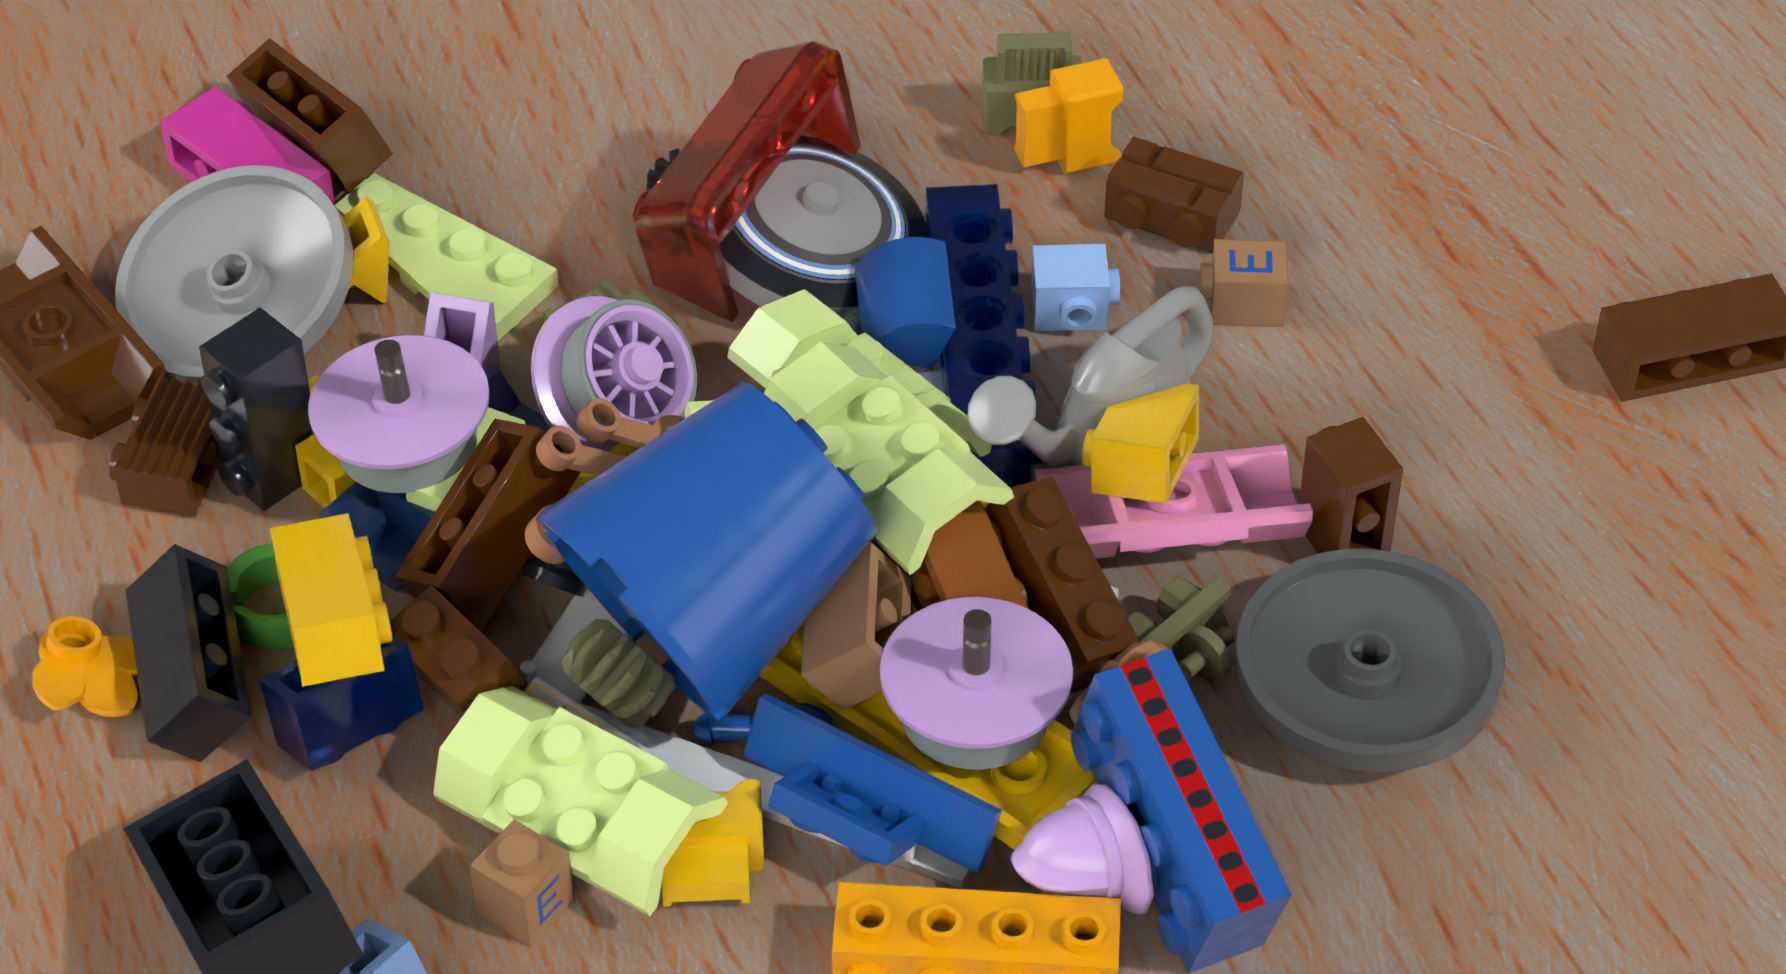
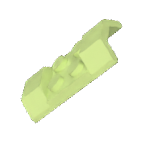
[727,289,992,457]
[764,341,1014,575]
[433,686,728,917]

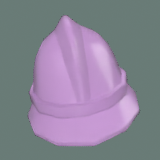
[1011,784,1154,915]

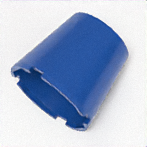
[536,382,878,722]

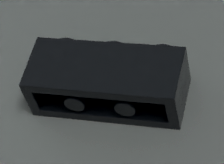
[199,307,314,511]
[126,544,252,762]

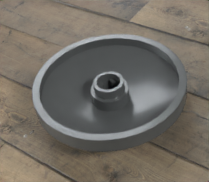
[1234,548,1505,772]

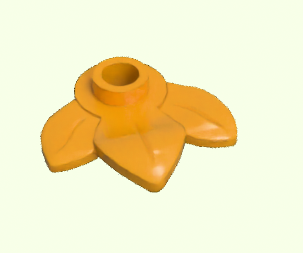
[32,616,138,717]

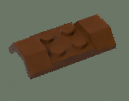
[0,226,166,440]

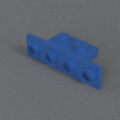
[743,693,1002,873]

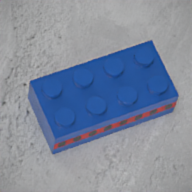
[1071,648,1292,974]

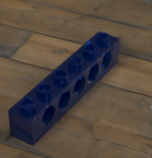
[925,184,1042,487]

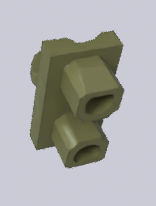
[1127,575,1235,680]

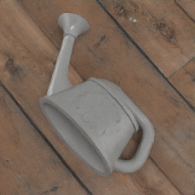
[967,286,1214,469]

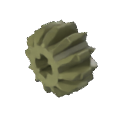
[560,619,675,728]

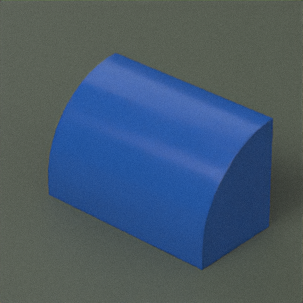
[855,237,956,370]

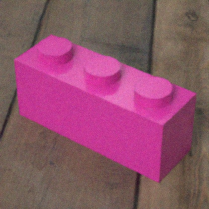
[161,87,335,205]

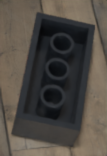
[123,759,364,974]

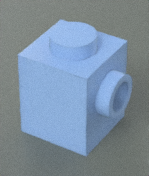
[1031,244,1120,331]

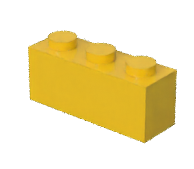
[270,513,393,686]

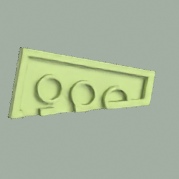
[334,173,559,341]

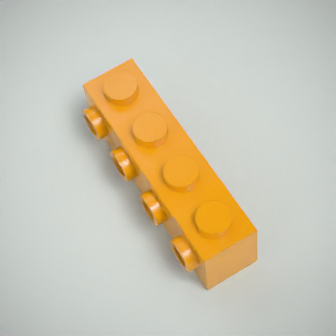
[832,882,1121,974]

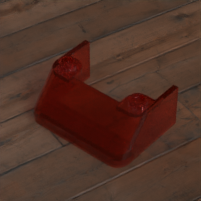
[633,41,861,322]

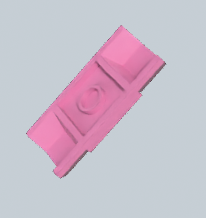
[1034,444,1313,559]

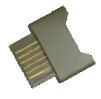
[982,32,1082,136]

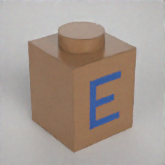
[1199,239,1289,327]
[469,819,574,947]

